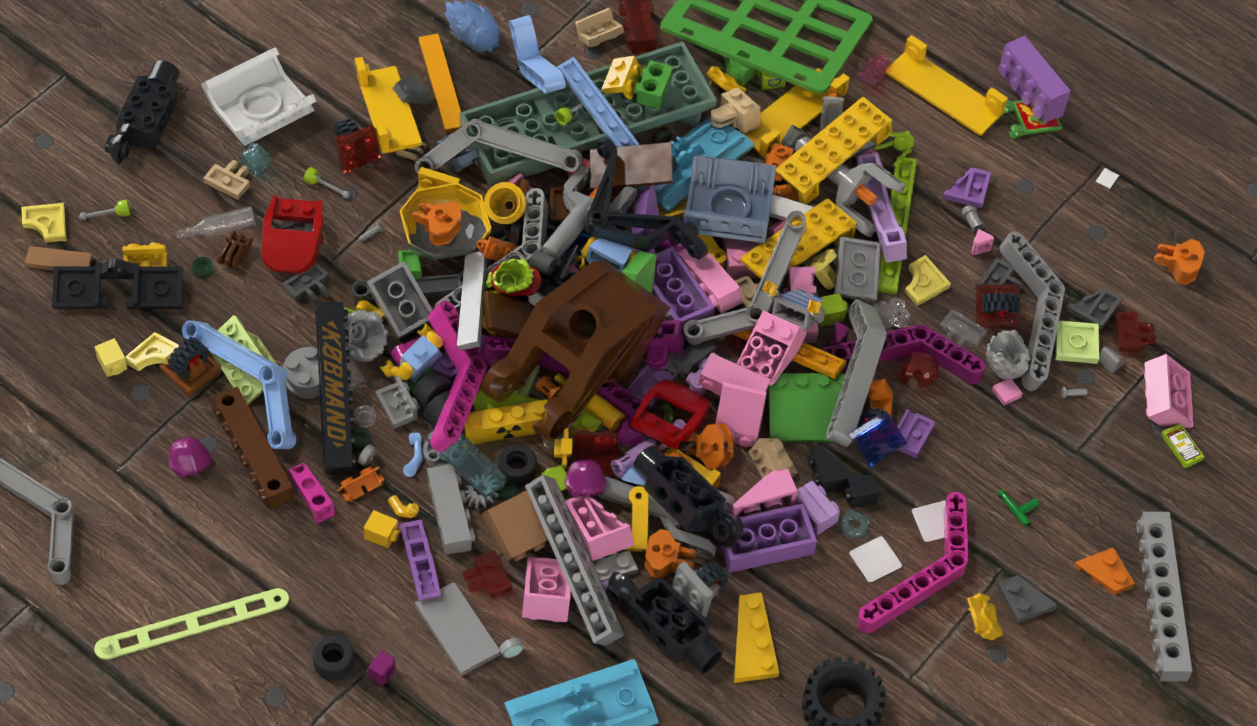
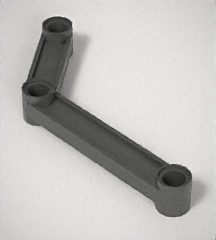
[352,225,508,306]

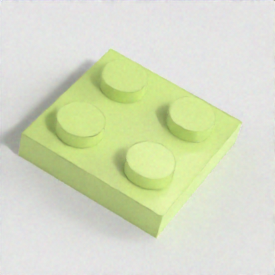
[1055,321,1099,364]

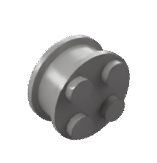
[283,347,320,399]

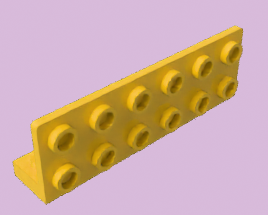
[886,35,1008,136]
[354,57,422,154]
[739,68,850,158]
[776,97,892,205]
[740,199,857,290]

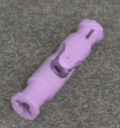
[611,419,686,478]

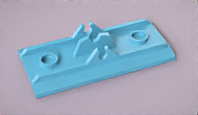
[633,116,755,213]
[504,659,659,726]

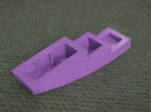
[632,185,659,254]
[400,520,441,601]

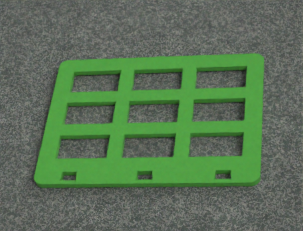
[660,0,872,94]

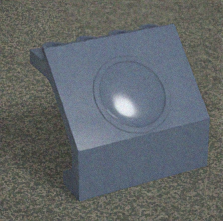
[683,155,776,243]

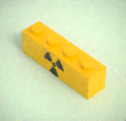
[462,399,548,446]

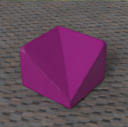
[824,321,849,347]
[616,418,645,447]
[368,651,396,686]

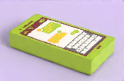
[1161,423,1204,468]

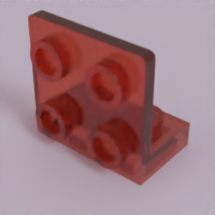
[572,430,618,478]

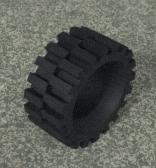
[802,657,886,726]

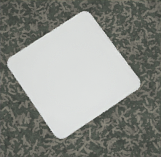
[912,500,958,542]
[849,536,902,582]

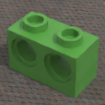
[634,60,673,109]

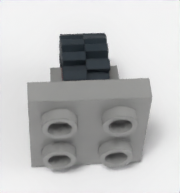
[672,561,729,618]

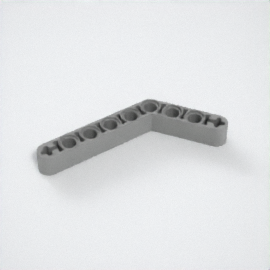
[435,188,548,315]
[999,231,1065,391]
[826,299,886,447]

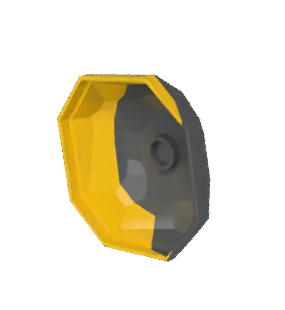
[400,182,492,261]

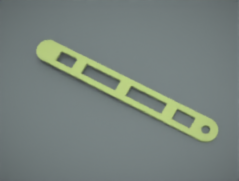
[95,588,289,660]

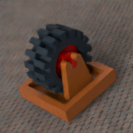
[159,337,222,397]

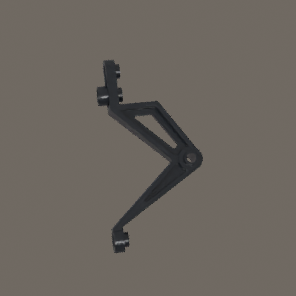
[585,138,708,260]

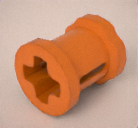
[536,375,563,401]

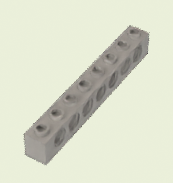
[525,475,624,646]
[1137,512,1192,682]

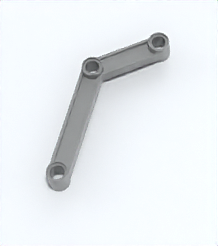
[415,119,583,173]
[684,211,806,345]
[0,458,75,585]

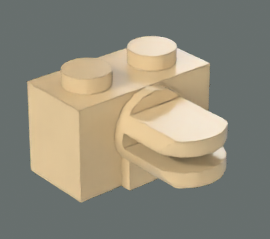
[711,87,761,134]

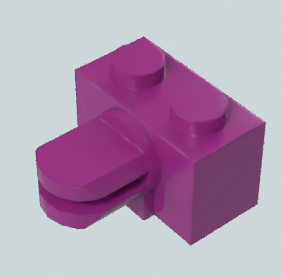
[645,320,685,370]

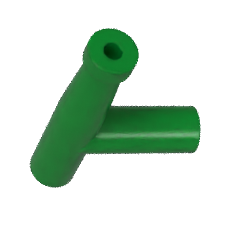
[997,489,1039,527]

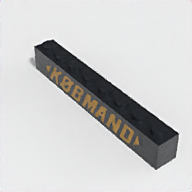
[315,302,356,474]

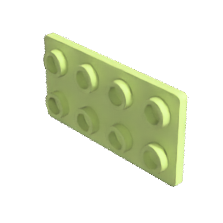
[209,316,278,405]

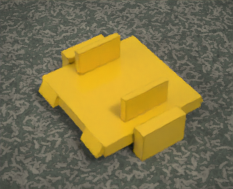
[706,66,747,93]
[554,427,572,471]
[967,593,1003,641]

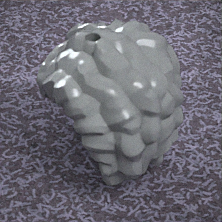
[345,310,388,362]
[985,330,1031,380]

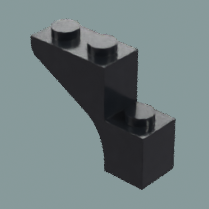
[807,444,879,508]

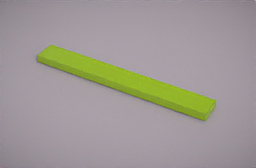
[878,156,917,295]

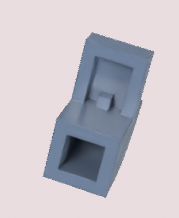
[435,133,479,172]

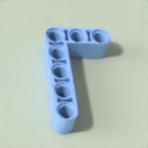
[509,15,566,94]

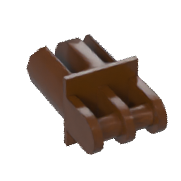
[217,231,253,270]

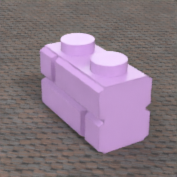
[795,481,840,535]

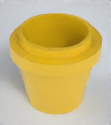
[484,182,527,225]

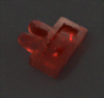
[1115,312,1156,352]
[462,550,512,598]

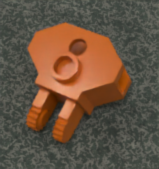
[412,201,462,247]
[1154,239,1205,285]
[685,423,734,469]
[644,529,697,579]

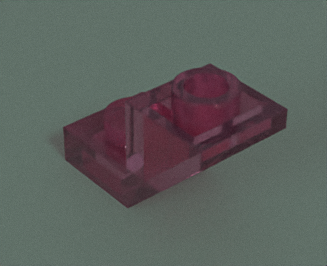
[856,53,892,86]

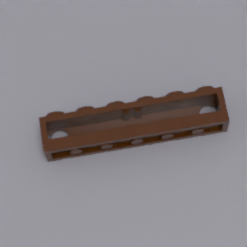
[212,386,294,508]

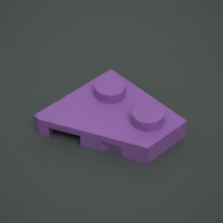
[943,167,991,209]

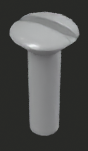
[359,222,383,242]
[1061,386,1087,399]

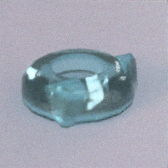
[840,510,869,538]

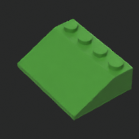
[766,373,857,442]

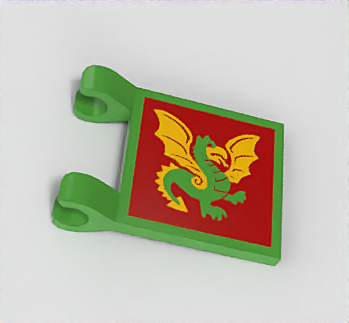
[1004,100,1062,139]

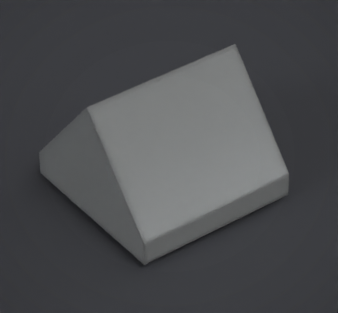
[1099,347,1126,373]

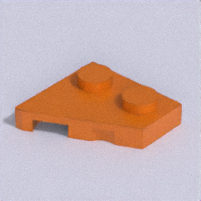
[1074,548,1135,595]

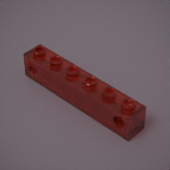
[616,0,656,54]

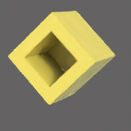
[95,338,127,378]

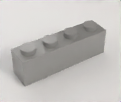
[427,464,475,555]

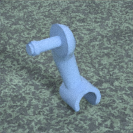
[403,433,423,477]

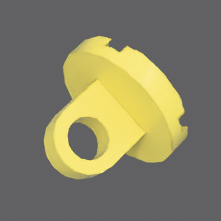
[804,249,837,290]

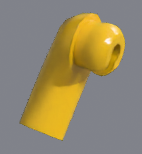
[388,495,419,519]

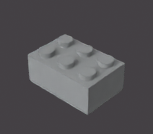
[366,261,433,340]

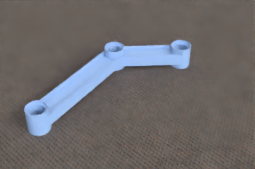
[182,320,296,450]

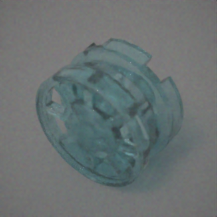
[239,143,272,176]

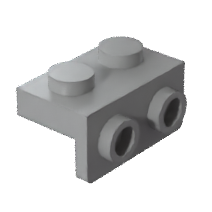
[375,376,419,429]

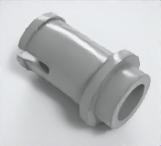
[961,205,984,232]

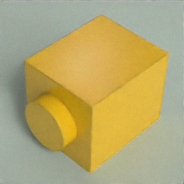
[363,510,400,549]

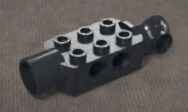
[105,60,180,164]
[633,446,744,548]
[605,571,723,674]

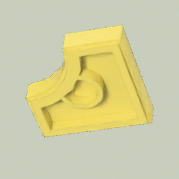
[21,203,67,243]
[905,255,951,307]
[125,332,179,371]

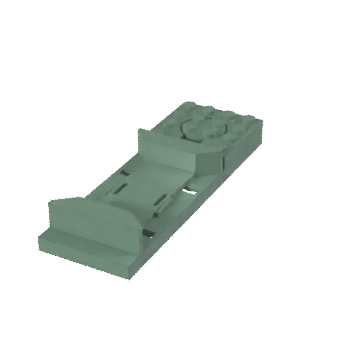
[459,41,717,188]

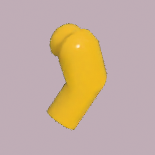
[355,300,385,322]

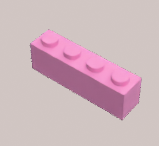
[677,249,743,314]

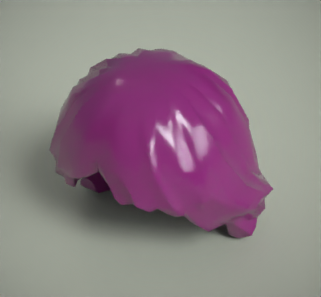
[169,437,212,478]
[564,460,607,497]

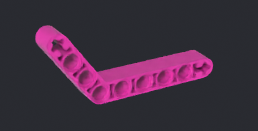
[428,301,487,453]
[857,492,968,633]

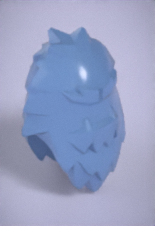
[444,0,500,53]

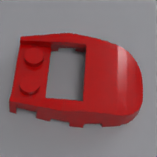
[261,195,324,273]
[630,380,710,450]

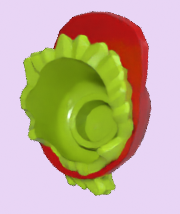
[486,259,541,297]

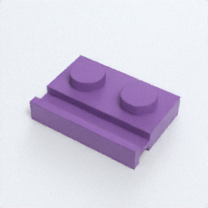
[627,363,675,410]
[888,409,935,458]

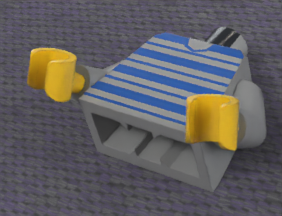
[762,280,824,331]

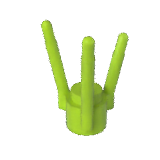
[873,131,914,167]

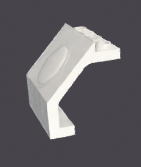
[201,47,317,146]

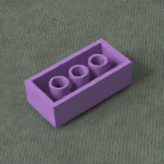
[998,36,1071,123]
[652,247,715,332]
[719,503,817,573]

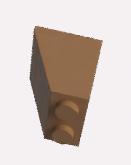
[479,490,548,562]

